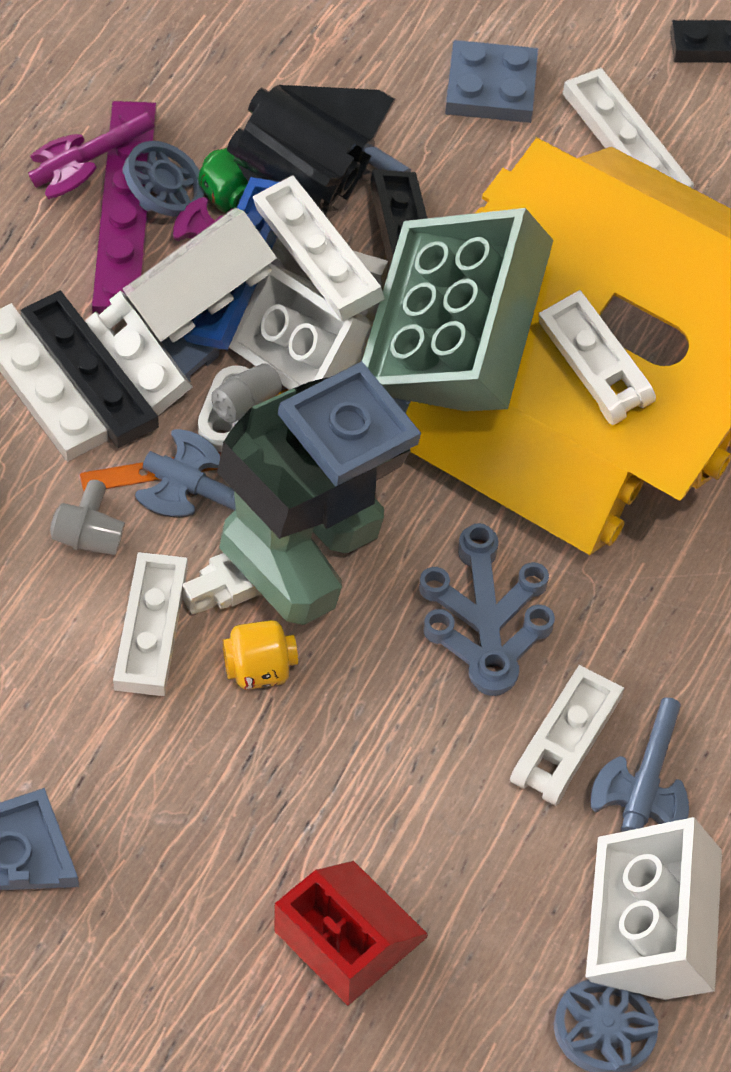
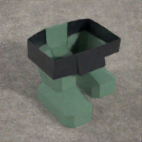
[217,377,411,625]

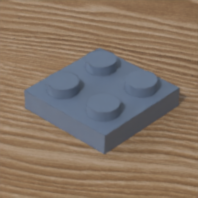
[445,40,538,123]
[278,361,421,487]

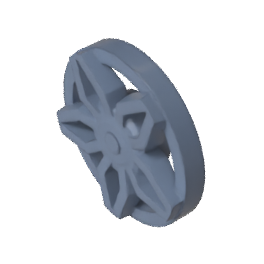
[122,141,204,216]
[554,980,658,1072]

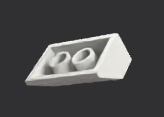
[123,208,277,342]
[229,263,373,390]
[586,817,722,1000]

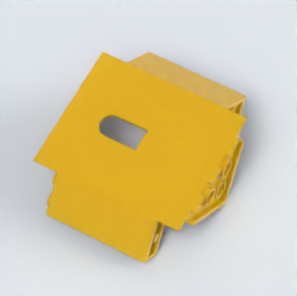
[405,137,731,555]

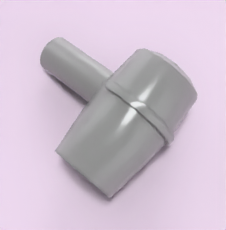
[211,363,282,423]
[50,480,125,555]

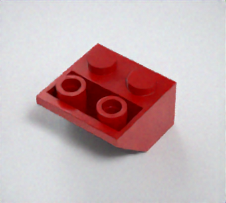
[274,861,428,1006]

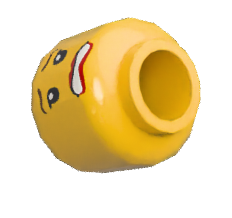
[222,620,298,689]

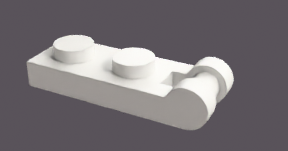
[539,290,656,425]
[85,291,193,416]
[510,665,624,806]

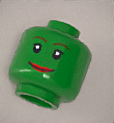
[198,148,248,213]

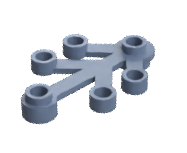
[419,523,555,696]

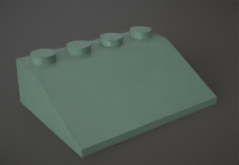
[362,208,553,411]

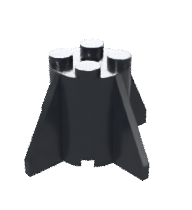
[227,85,396,220]

